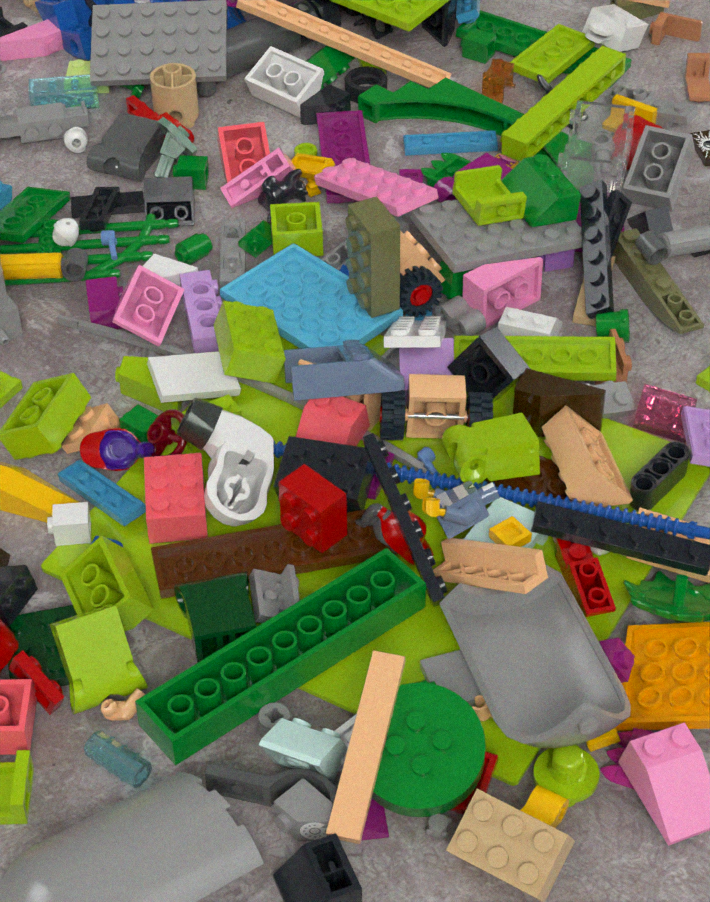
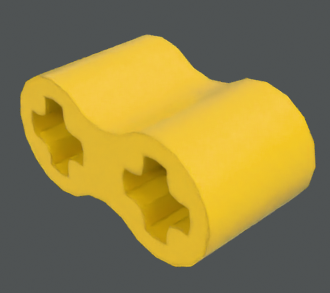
[520,785,569,828]

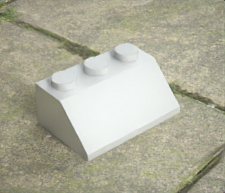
[244,46,324,118]

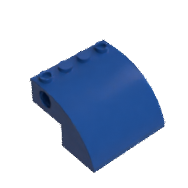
[35,0,136,61]

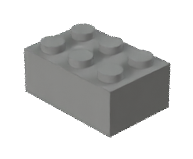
[623,125,695,212]

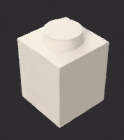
[47,502,91,546]

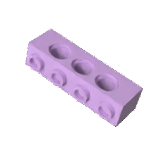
[179,270,222,353]

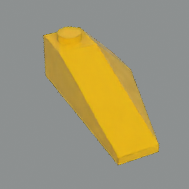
[0,462,79,523]

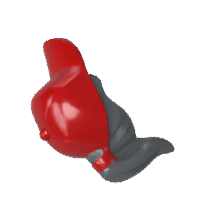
[355,503,434,565]

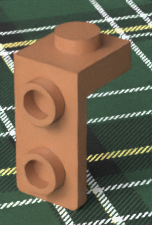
[649,12,703,45]
[685,53,710,102]

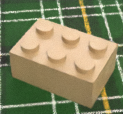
[446,789,575,902]

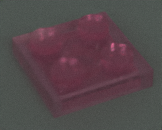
[632,383,697,443]

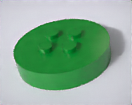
[372,683,486,817]

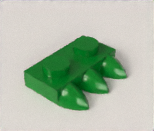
[421,153,471,187]

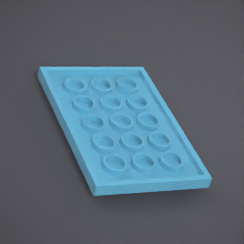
[220,243,403,349]

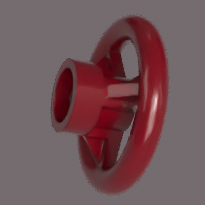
[147,409,187,457]

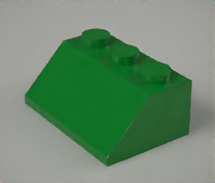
[306,45,355,90]
[501,154,581,228]

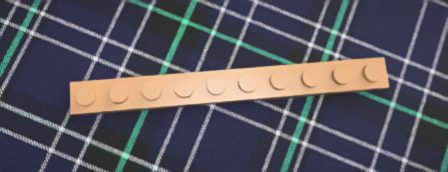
[236,0,451,88]

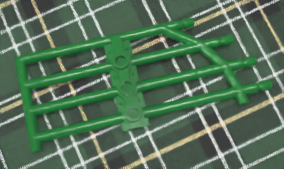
[0,214,179,286]

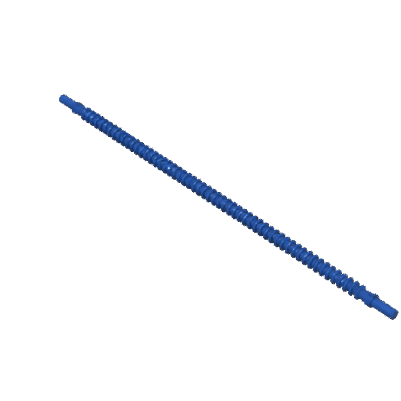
[273,440,710,540]

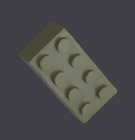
[345,196,400,318]

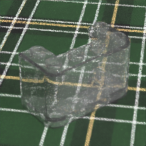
[558,100,635,198]

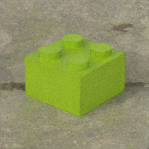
[270,202,324,256]

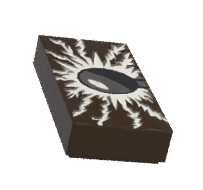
[690,130,710,166]

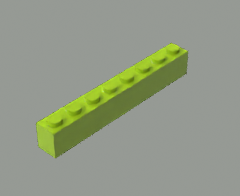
[500,45,626,161]

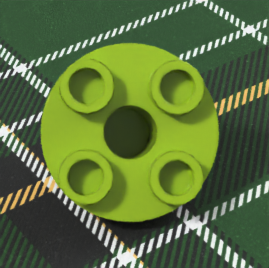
[533,745,600,807]

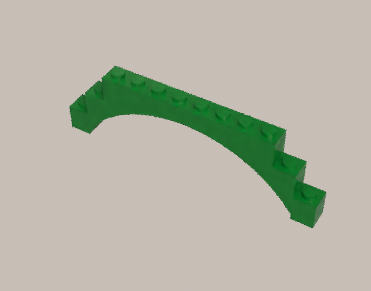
[358,77,595,192]

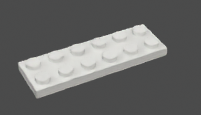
[384,316,446,348]

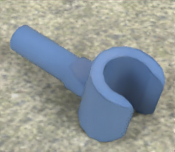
[101,230,118,260]
[417,447,441,476]

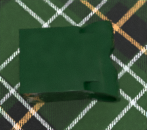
[174,571,256,663]

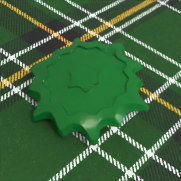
[624,571,710,623]

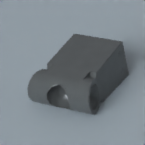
[87,112,165,182]

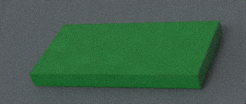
[0,186,71,243]

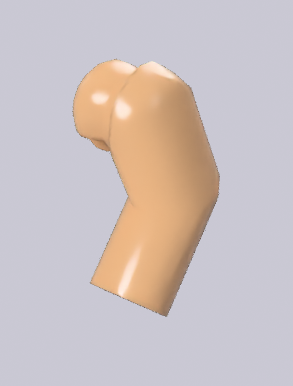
[100,688,145,721]

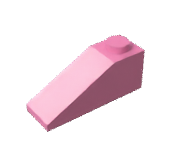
[0,19,63,61]
[220,148,296,208]

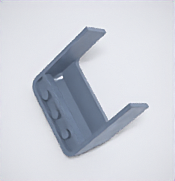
[284,340,405,401]

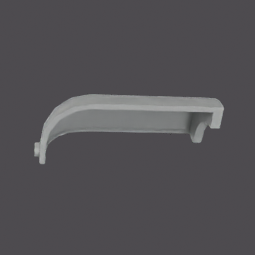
[439,565,631,748]
[0,772,264,902]

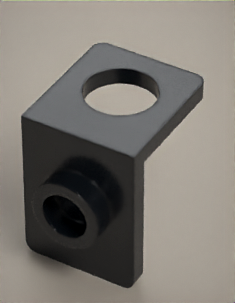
[353,14,393,39]

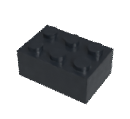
[273,436,375,513]

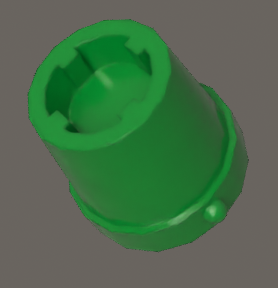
[596,309,630,343]

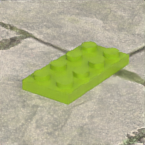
[509,24,595,83]

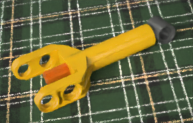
[0,248,88,282]

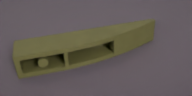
[612,228,704,334]

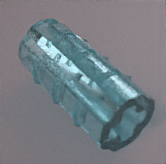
[84,730,152,788]

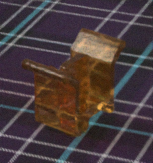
[482,59,516,103]

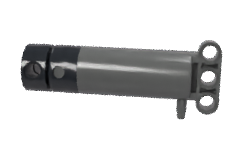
[197,0,341,96]

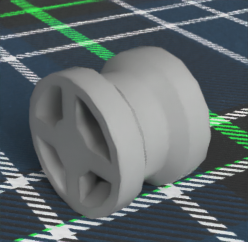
[258,703,290,738]

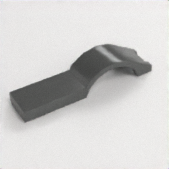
[205,763,338,807]

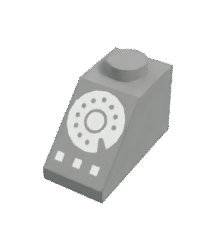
[274,778,341,841]

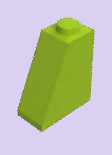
[115,356,183,412]

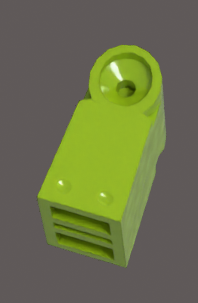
[442,413,540,484]
[50,604,148,715]

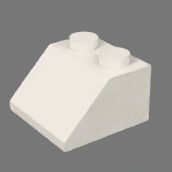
[498,307,562,336]

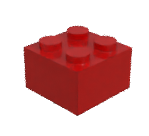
[279,464,347,553]

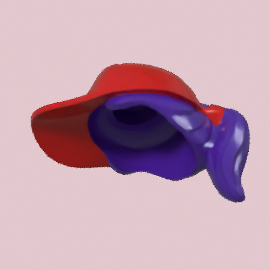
[80,428,155,471]

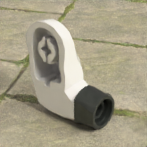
[177,398,274,526]

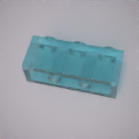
[29,74,99,109]

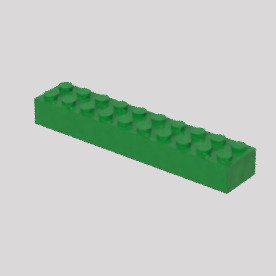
[135,548,426,766]

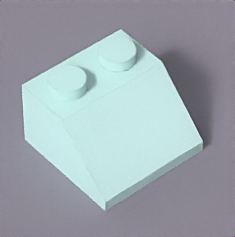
[259,718,347,783]

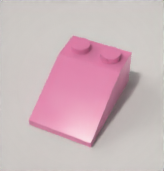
[463,257,543,329]
[112,265,185,347]
[618,723,710,846]

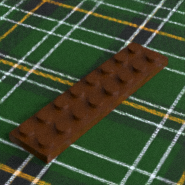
[151,509,396,599]

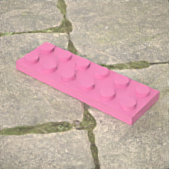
[314,158,438,217]

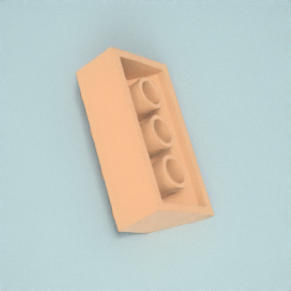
[542,405,633,507]

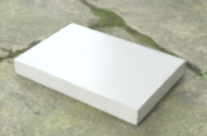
[147,351,241,403]

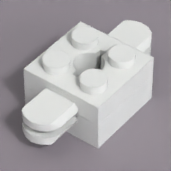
[582,4,649,52]

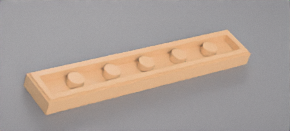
[326,651,406,844]

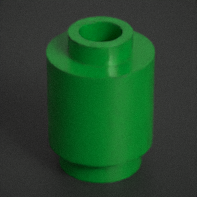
[174,233,213,265]

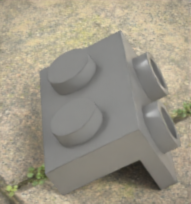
[586,381,637,419]
[249,564,300,624]

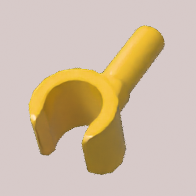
[306,178,321,198]

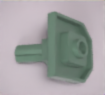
[154,117,198,178]

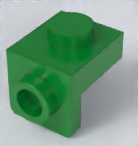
[238,220,272,258]

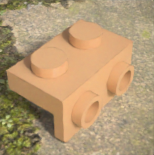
[61,403,120,454]

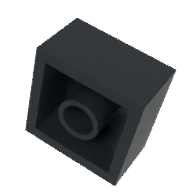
[447,327,530,403]

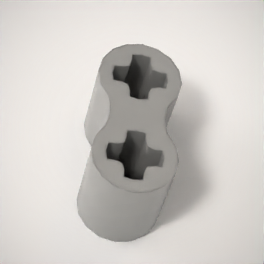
[435,296,486,336]

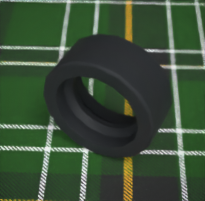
[345,66,387,103]

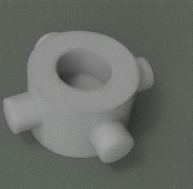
[425,814,452,838]

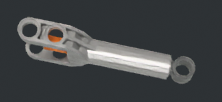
[635,224,710,265]

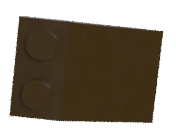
[513,368,606,437]

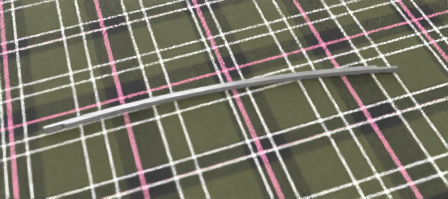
[58,315,433,474]

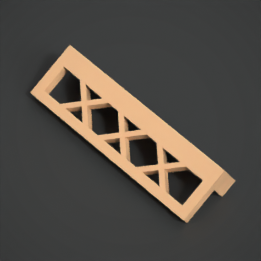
[433,538,548,594]

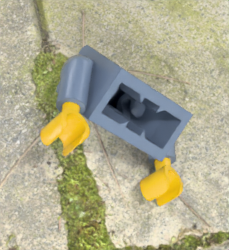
[413,478,500,539]

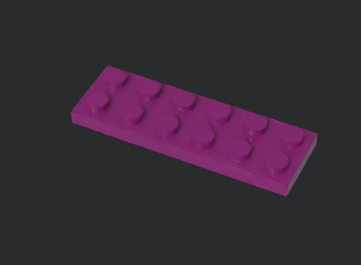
[316,110,370,204]

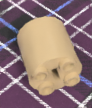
[150,63,199,128]

